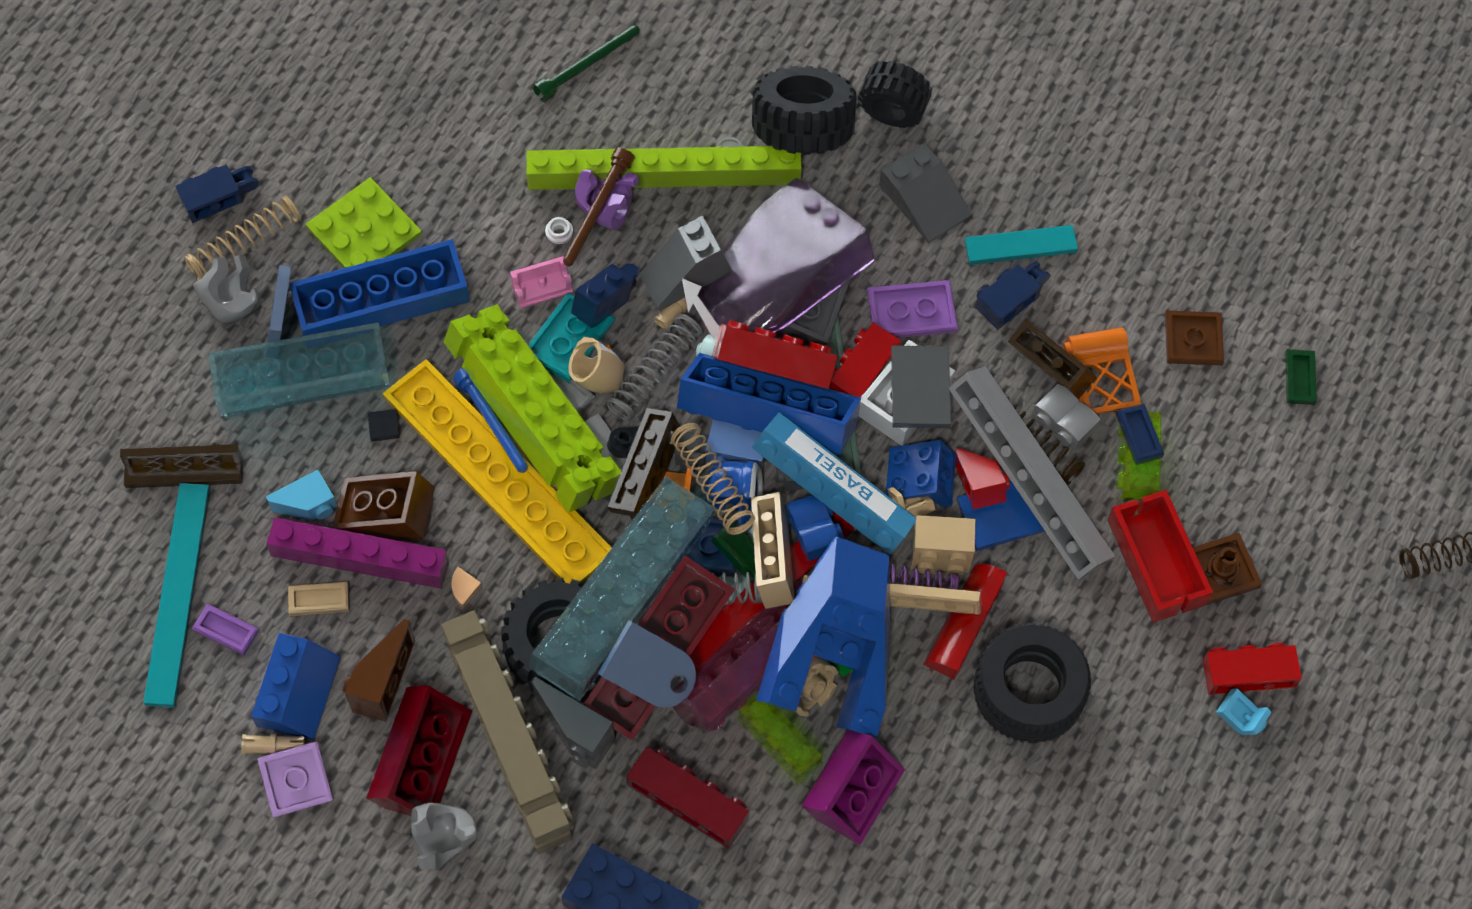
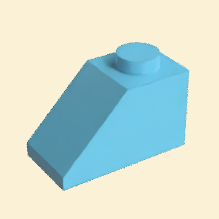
[266,470,337,521]

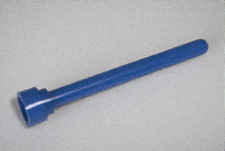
[453,368,528,473]

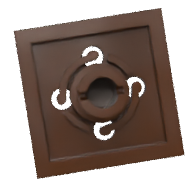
[1193,533,1262,605]

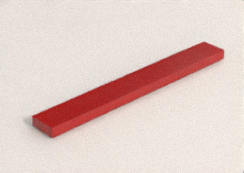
[690,510,855,675]

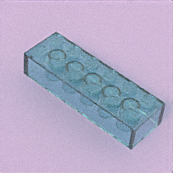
[208,322,391,419]

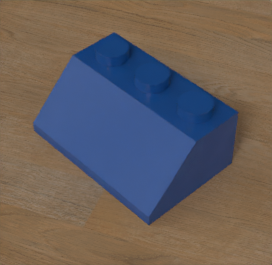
[251,633,341,740]

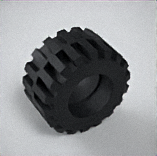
[858,61,932,128]

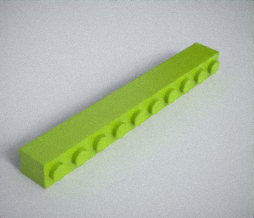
[527,146,802,190]

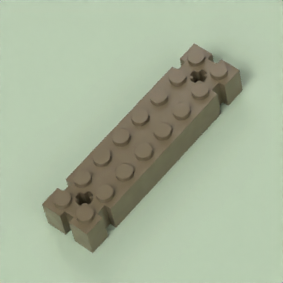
[441,610,574,854]

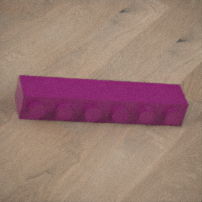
[266,518,449,589]

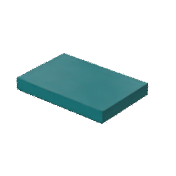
[528,292,615,384]

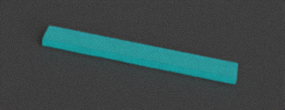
[143,483,210,708]

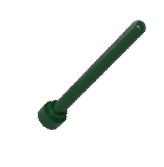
[532,25,640,102]

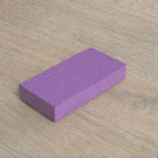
[192,604,259,656]

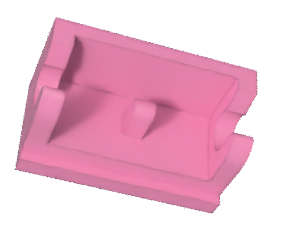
[510,256,573,308]

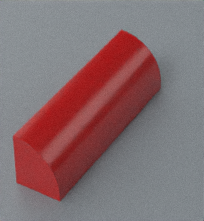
[923,564,1007,680]

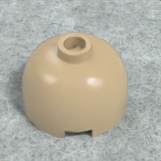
[794,656,838,717]

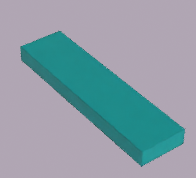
[964,225,1078,265]

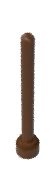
[563,147,635,266]

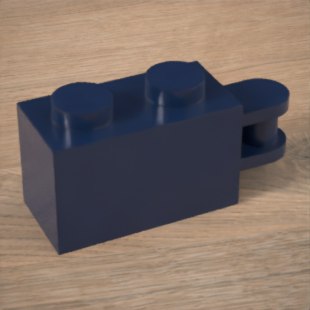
[175,164,259,223]
[975,261,1051,330]
[571,264,639,328]

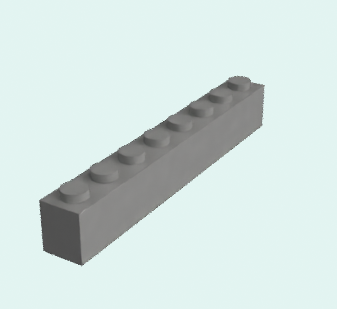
[948,366,1115,580]

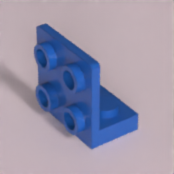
[886,440,955,507]

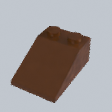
[332,471,435,541]
[343,619,415,722]

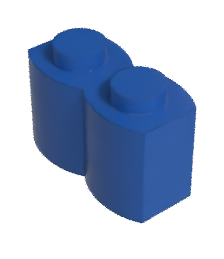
[786,495,844,562]

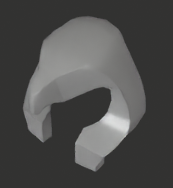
[192,255,258,324]
[411,803,477,870]

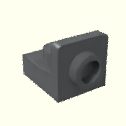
[675,431,709,471]

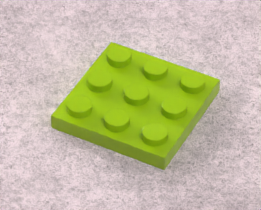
[305,177,422,268]

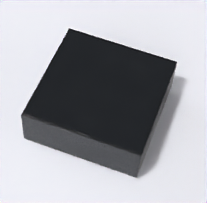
[368,409,400,442]

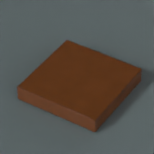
[1165,311,1224,366]

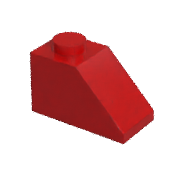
[955,448,1010,510]

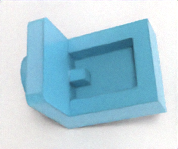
[1216,689,1271,735]

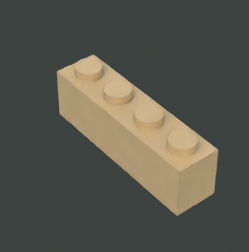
[751,492,794,609]

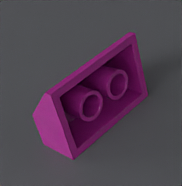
[801,731,905,845]

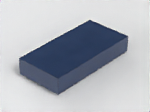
[1116,404,1164,465]

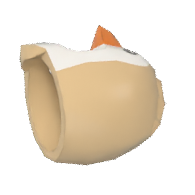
[568,337,624,394]

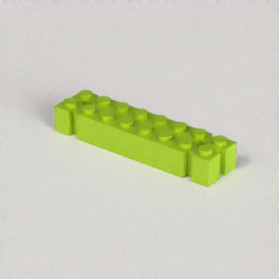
[443,304,621,513]

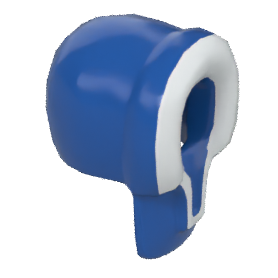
[705,460,763,535]

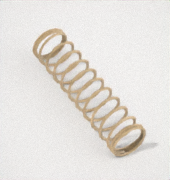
[184,195,301,280]
[671,423,755,535]

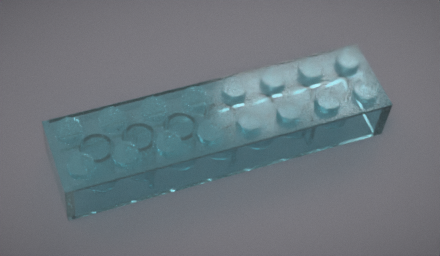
[529,477,715,701]

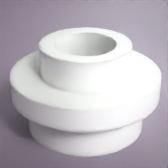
[545,217,573,244]

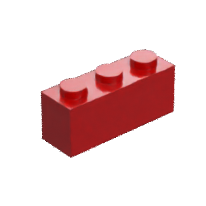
[829,322,901,398]
[1202,643,1302,695]

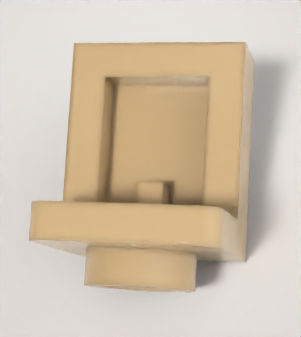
[887,487,935,518]

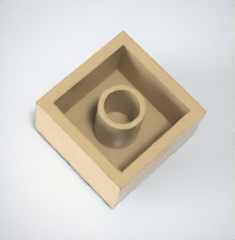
[911,515,975,576]

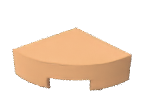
[451,567,481,608]

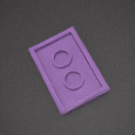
[867,280,958,338]

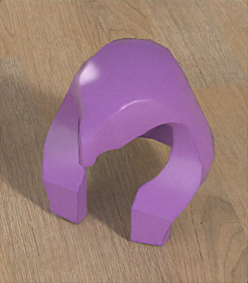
[575,169,639,230]

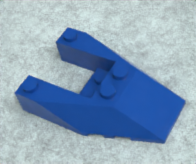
[756,537,890,738]

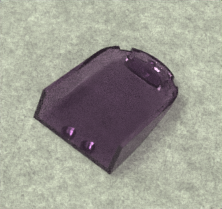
[698,177,875,332]

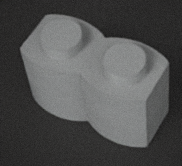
[1033,384,1101,450]

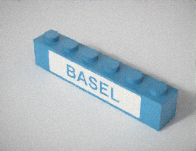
[751,412,916,555]

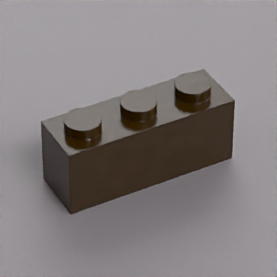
[1008,320,1097,399]

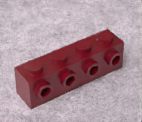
[626,746,749,849]

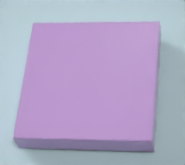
[257,741,333,817]

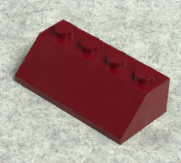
[366,685,472,816]

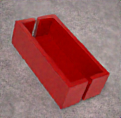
[712,320,837,389]
[1107,490,1213,623]

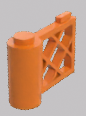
[1062,327,1141,414]

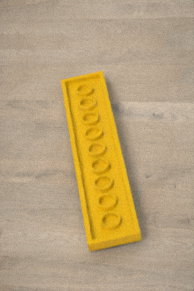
[382,359,616,585]

